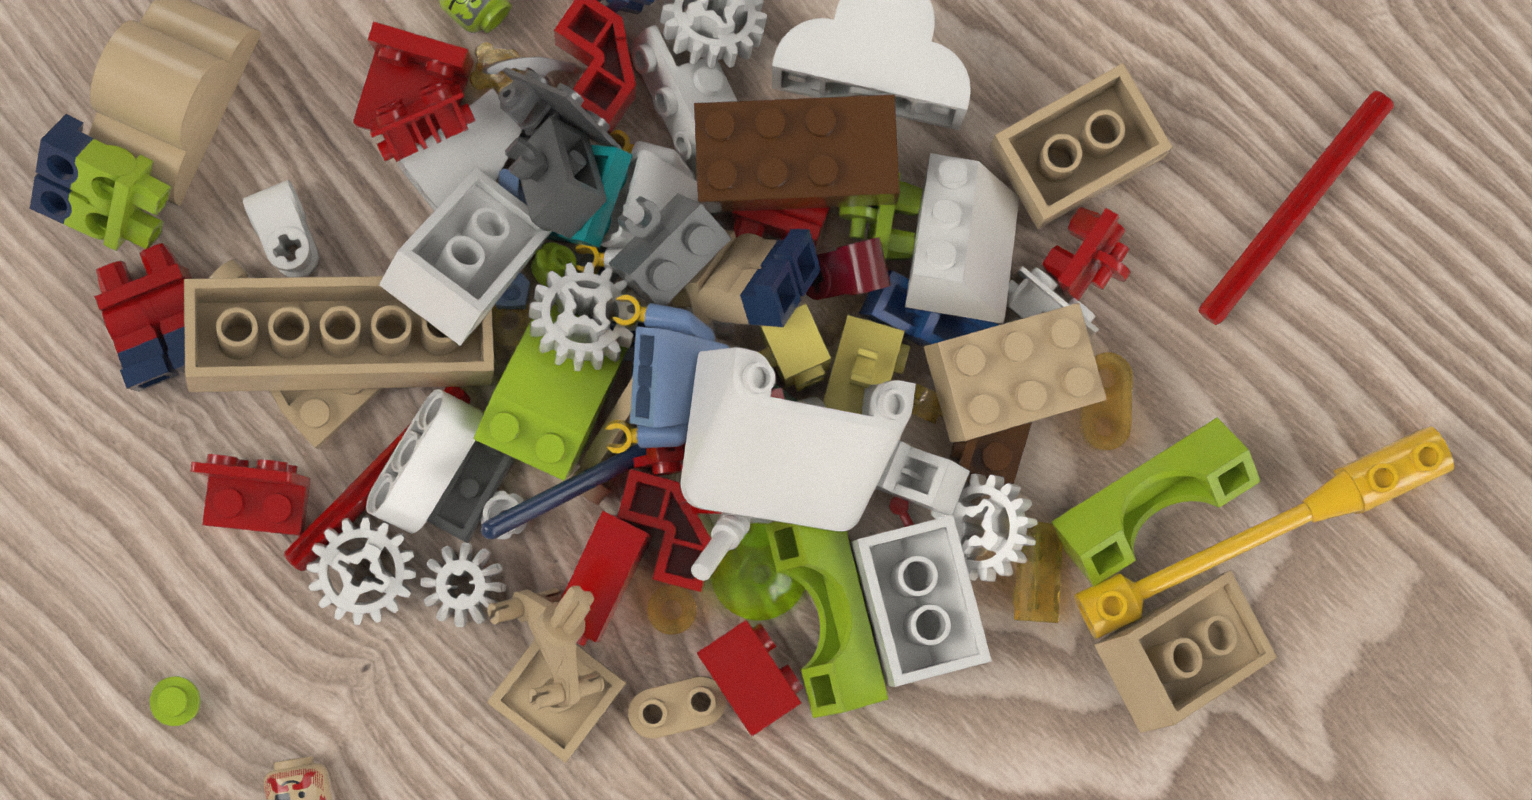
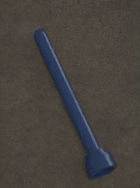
[481,443,647,540]

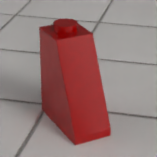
[560,511,653,647]

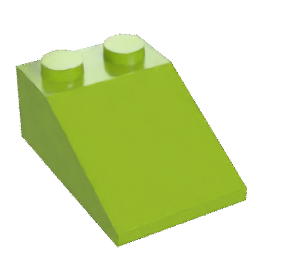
[473,304,629,481]

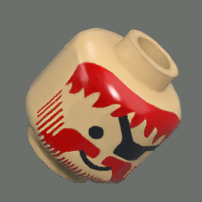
[263,756,332,800]

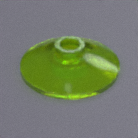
[710,522,805,621]

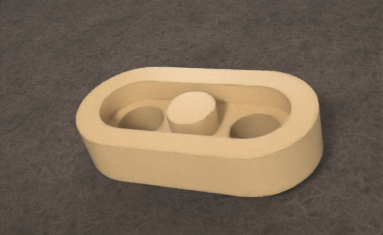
[628,676,726,739]

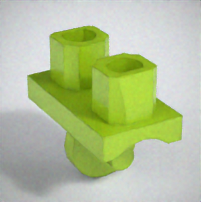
[839,173,923,261]

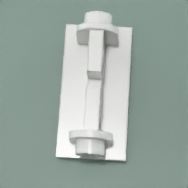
[1006,266,1099,335]

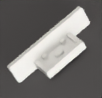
[629,25,737,216]

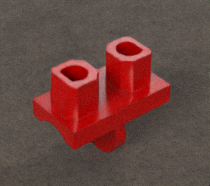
[1042,207,1131,301]

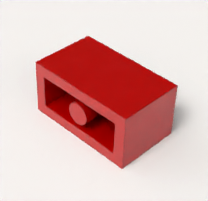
[697,619,804,737]

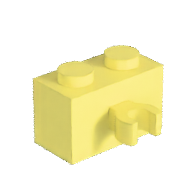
[758,304,831,392]
[823,315,910,414]

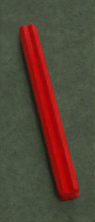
[1198,90,1394,325]

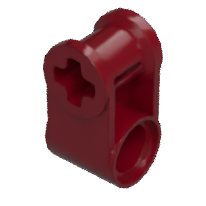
[806,237,891,300]

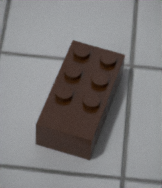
[694,94,900,213]

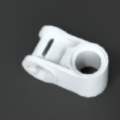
[243,180,319,278]

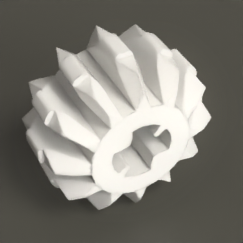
[420,543,506,627]

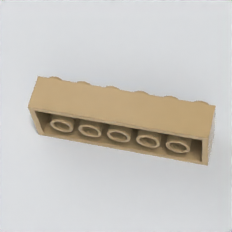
[184,276,494,392]

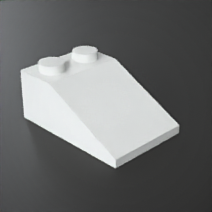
[379,167,552,346]

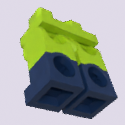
[29,114,171,251]

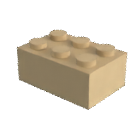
[989,63,1173,229]
[924,303,1107,442]

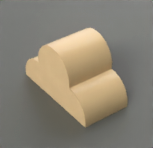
[89,0,261,206]

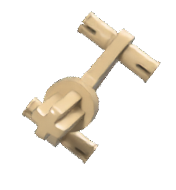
[487,586,604,710]

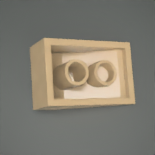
[1094,570,1277,733]

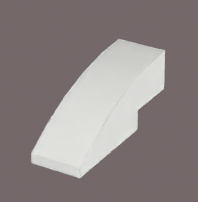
[875,440,970,516]

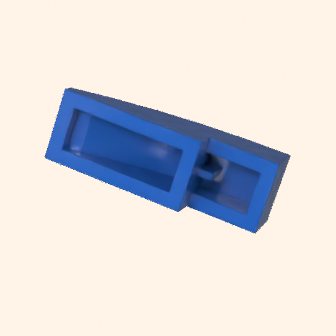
[859,270,998,347]

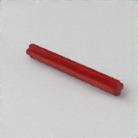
[284,387,471,571]

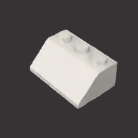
[905,153,1019,324]
[849,515,992,687]

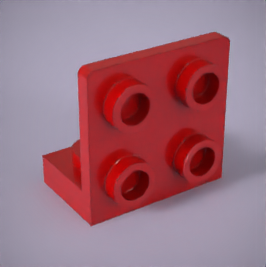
[353,21,474,145]
[190,454,311,536]

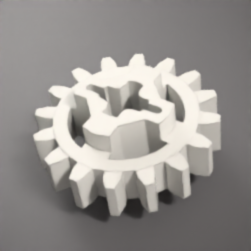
[660,0,767,69]
[529,262,638,371]
[931,473,1037,582]
[307,516,416,625]

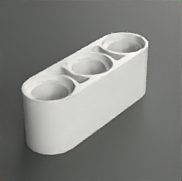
[366,389,483,534]

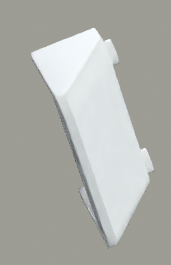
[681,347,916,531]

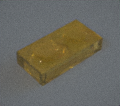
[1013,522,1062,623]

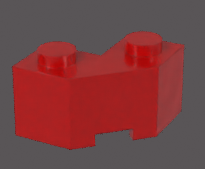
[554,0,636,134]
[617,469,711,593]

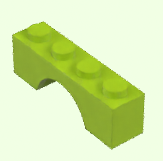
[1051,417,1261,587]
[765,521,889,718]

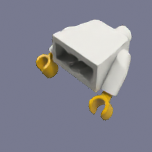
[575,130,722,274]

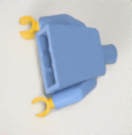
[605,295,730,453]

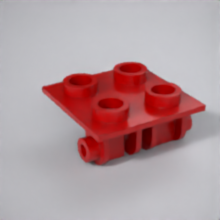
[370,78,476,162]

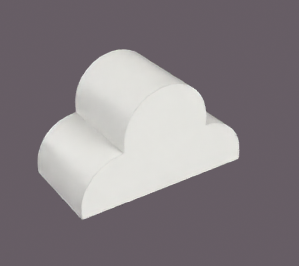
[772,0,971,131]

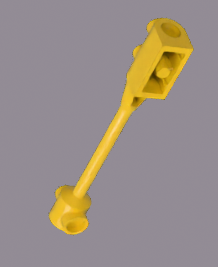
[1074,426,1454,639]

